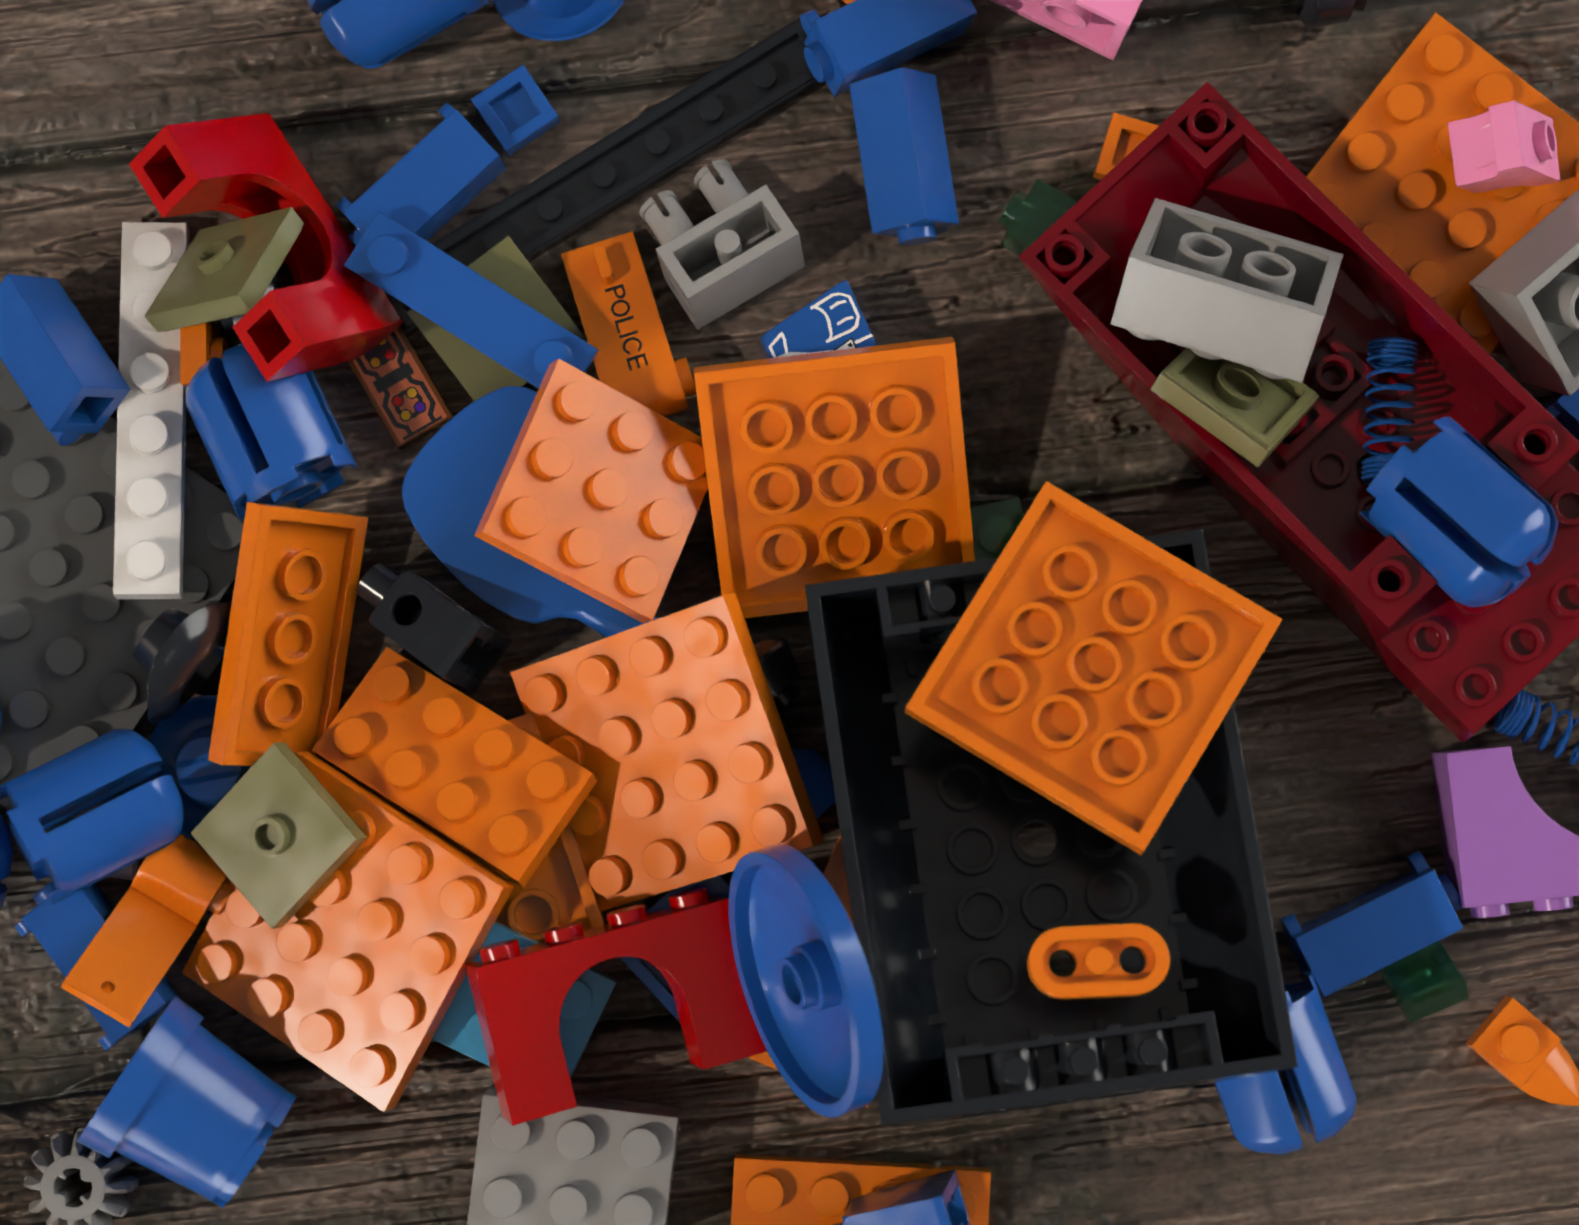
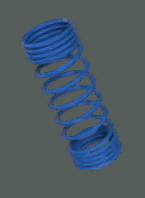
[1361,337,1419,483]
[1494,689,1579,765]

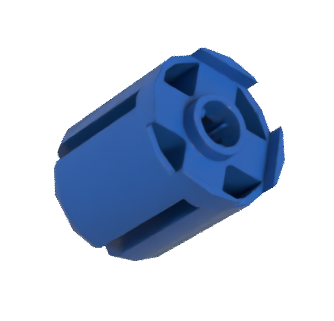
[307,0,489,69]
[186,343,358,521]
[1359,416,1559,608]
[0,729,184,905]
[1215,969,1356,1154]

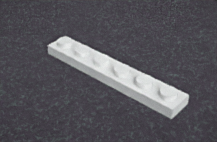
[113,222,190,600]

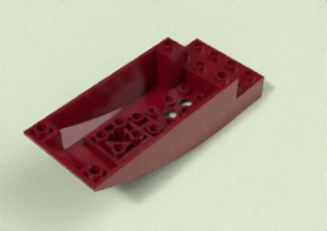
[1019,82,1579,743]

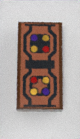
[348,326,454,450]

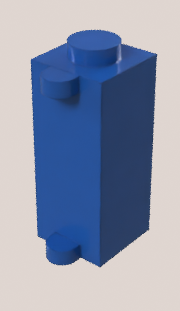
[800,0,977,97]
[849,67,959,246]
[335,102,506,246]
[0,274,131,446]
[1280,851,1463,997]
[14,881,181,1051]

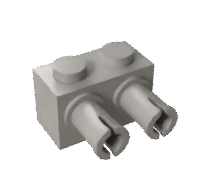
[639,159,805,330]

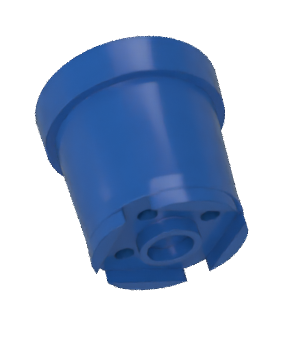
[77,995,296,1208]

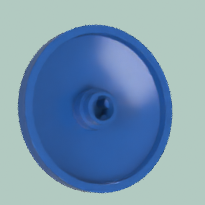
[729,844,884,1118]

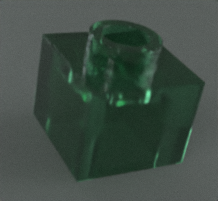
[998,179,1077,256]

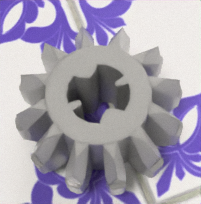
[23,1126,139,1225]

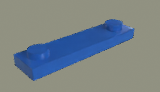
[344,211,599,389]

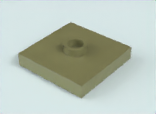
[145,207,305,332]
[406,236,586,402]
[1150,348,1319,467]
[191,742,367,929]

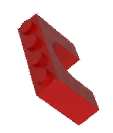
[129,113,403,382]
[466,887,766,1126]

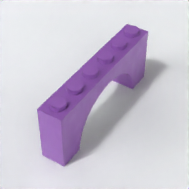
[1431,746,1579,918]

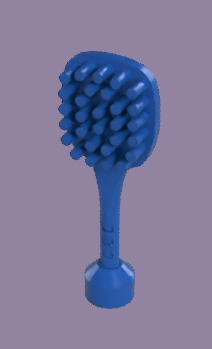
[402,386,836,819]

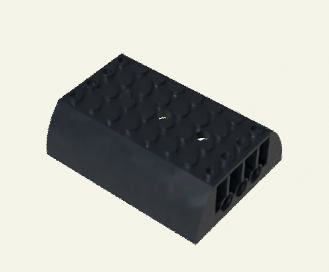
[805,529,1298,1126]

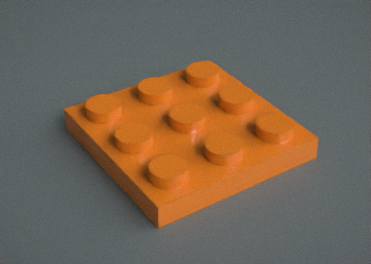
[474,359,708,623]

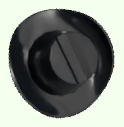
[133,602,232,724]

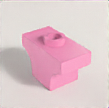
[1448,101,1561,193]

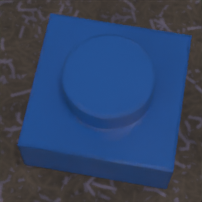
[471,65,560,157]

